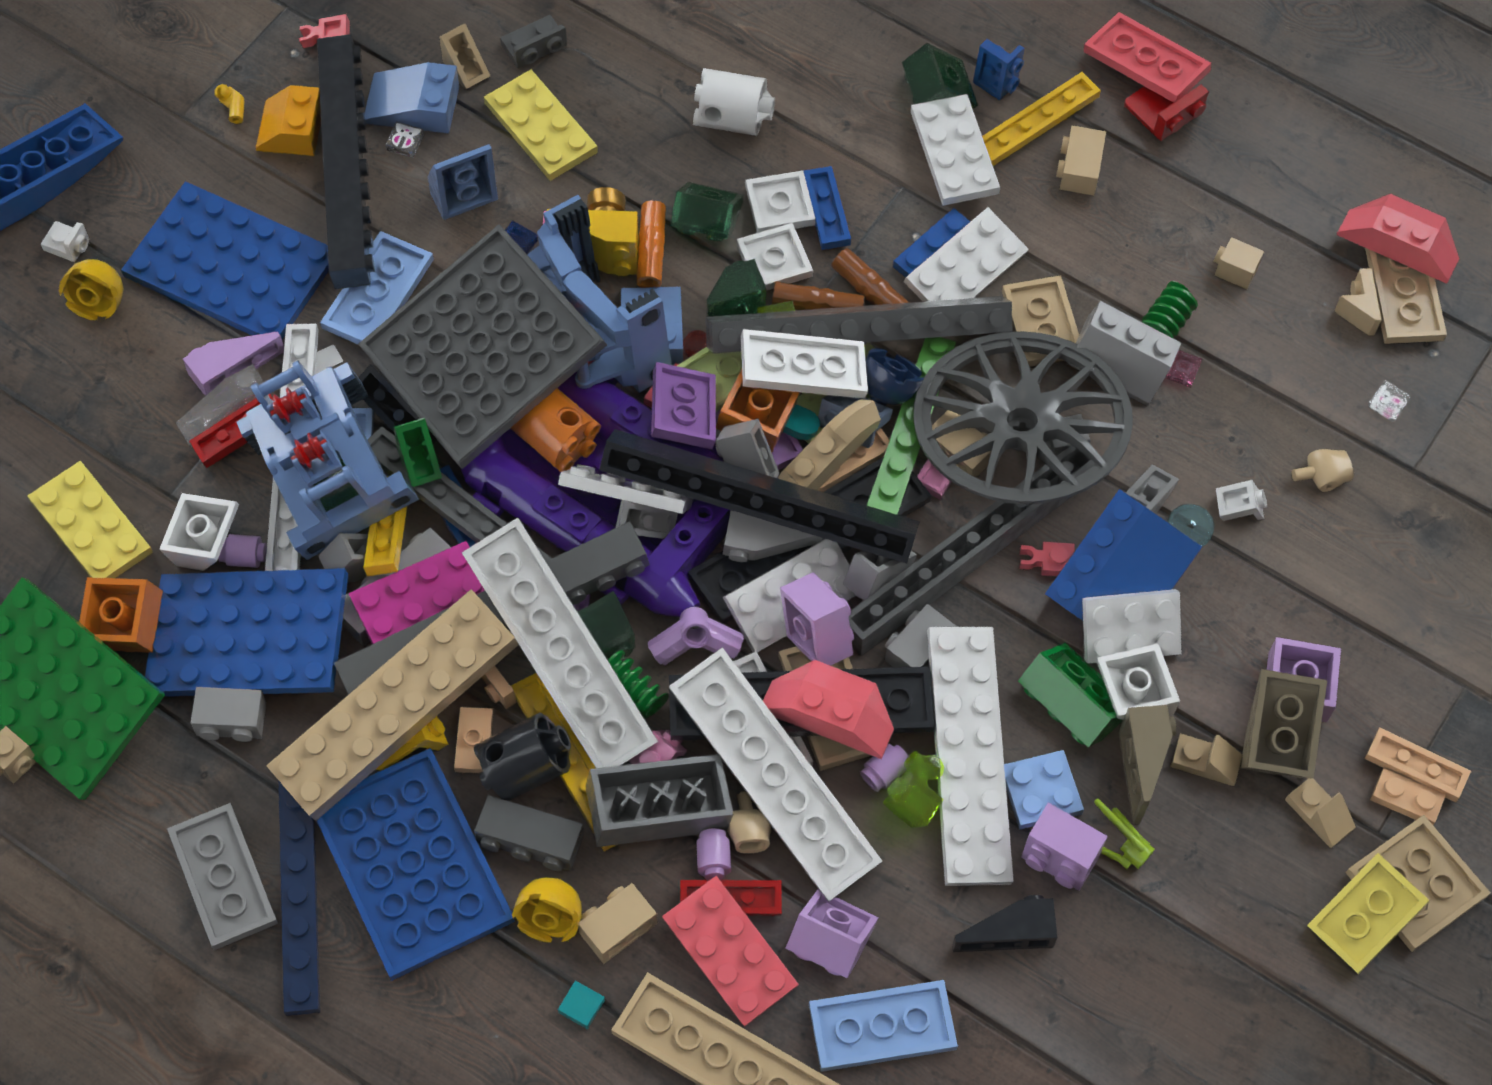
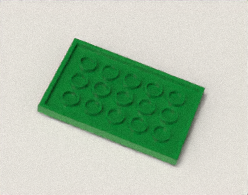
[0,577,165,800]

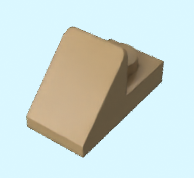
[1335,268,1382,336]
[1170,733,1242,786]
[1285,778,1356,848]

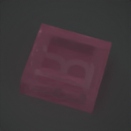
[1165,350,1203,388]

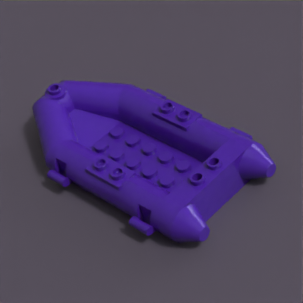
[460,361,731,617]

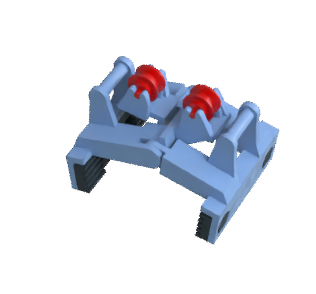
[237,360,419,560]

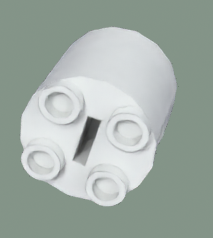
[693,68,775,136]

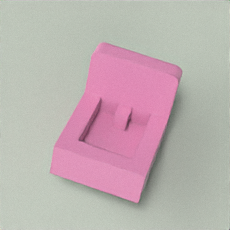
[629,730,687,764]

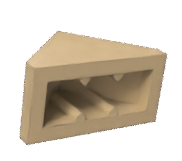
[439,24,490,89]

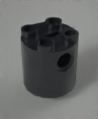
[474,713,571,801]

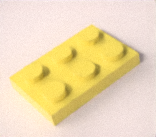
[1307,853,1430,975]

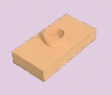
[454,707,493,773]

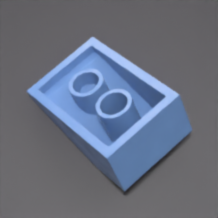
[364,62,459,133]
[428,144,498,220]
[621,287,683,365]

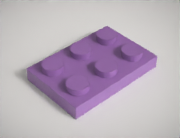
[651,362,716,449]

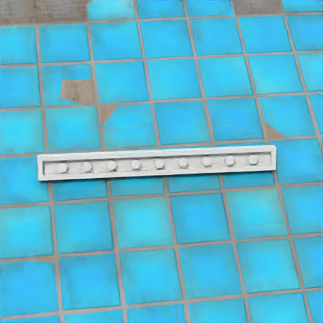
[265,324,319,571]

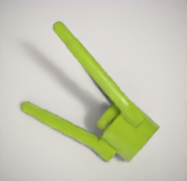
[1094,799,1155,869]

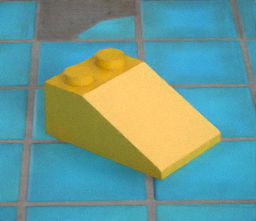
[547,209,639,276]

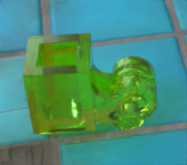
[883,751,944,828]

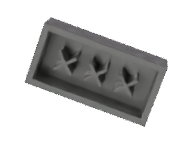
[585,754,734,847]

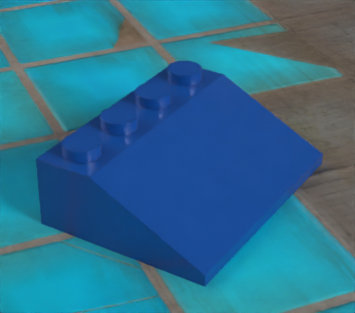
[1045,489,1203,621]

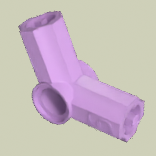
[648,607,744,665]

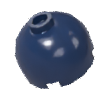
[865,348,924,406]

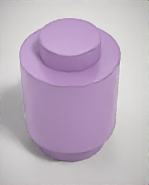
[218,534,267,568]
[860,744,909,792]
[696,828,731,880]

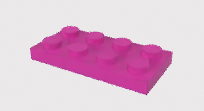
[348,541,485,644]

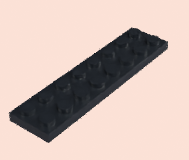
[688,457,932,624]
[669,667,934,740]

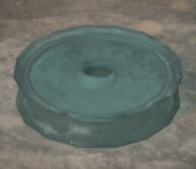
[1167,504,1215,547]

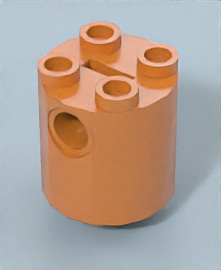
[511,388,601,472]

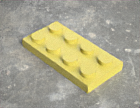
[484,69,598,181]
[27,461,153,578]

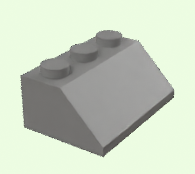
[1067,301,1181,406]

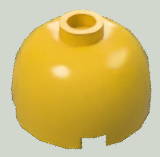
[59,259,124,320]
[512,877,582,942]

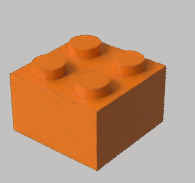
[716,369,800,453]
[79,577,163,653]

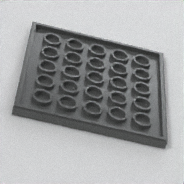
[358,224,607,469]

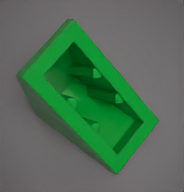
[394,418,442,487]

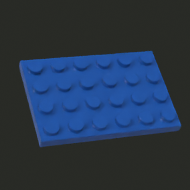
[121,181,329,340]
[145,568,348,696]
[316,748,515,981]

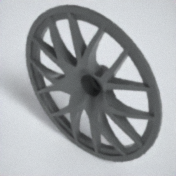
[913,331,1133,504]

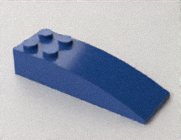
[0,103,123,231]

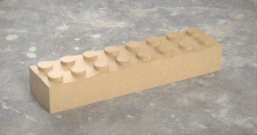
[266,589,518,820]

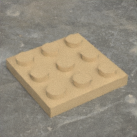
[1346,815,1491,952]

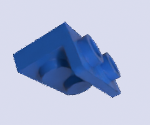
[973,39,1025,101]

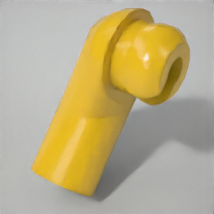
[214,84,245,124]

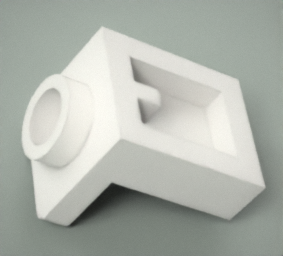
[41,221,89,262]
[1216,480,1267,521]

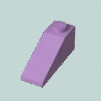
[183,332,284,399]

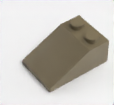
[1240,669,1327,779]
[1118,705,1176,824]

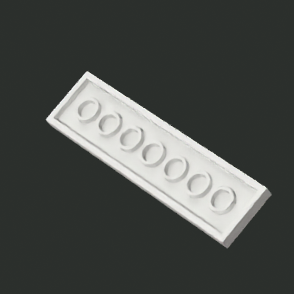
[462,518,658,768]
[927,627,1013,886]
[669,647,882,902]

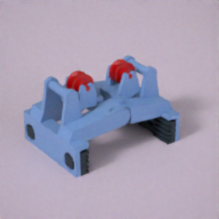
[527,195,672,393]

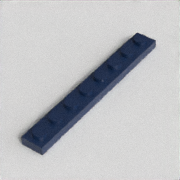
[278,780,320,1016]

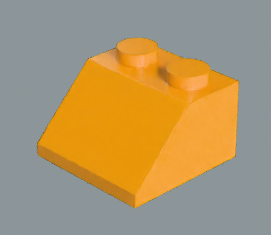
[256,85,321,156]

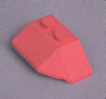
[1337,194,1460,284]
[763,660,894,759]

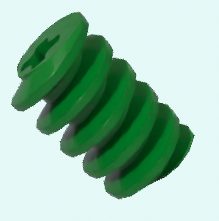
[1141,281,1198,339]
[608,650,669,719]

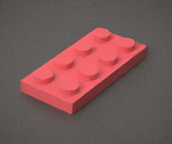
[1084,12,1211,103]
[662,876,799,1027]

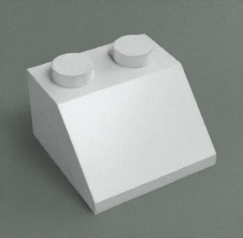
[159,493,239,571]
[1096,644,1180,720]

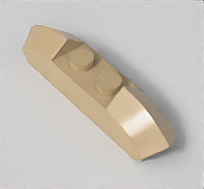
[778,399,881,490]

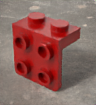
[1124,84,1209,141]

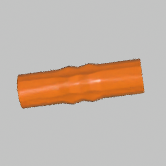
[637,200,666,288]

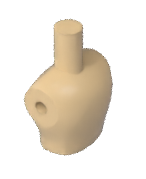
[1291,449,1354,492]
[727,792,771,853]

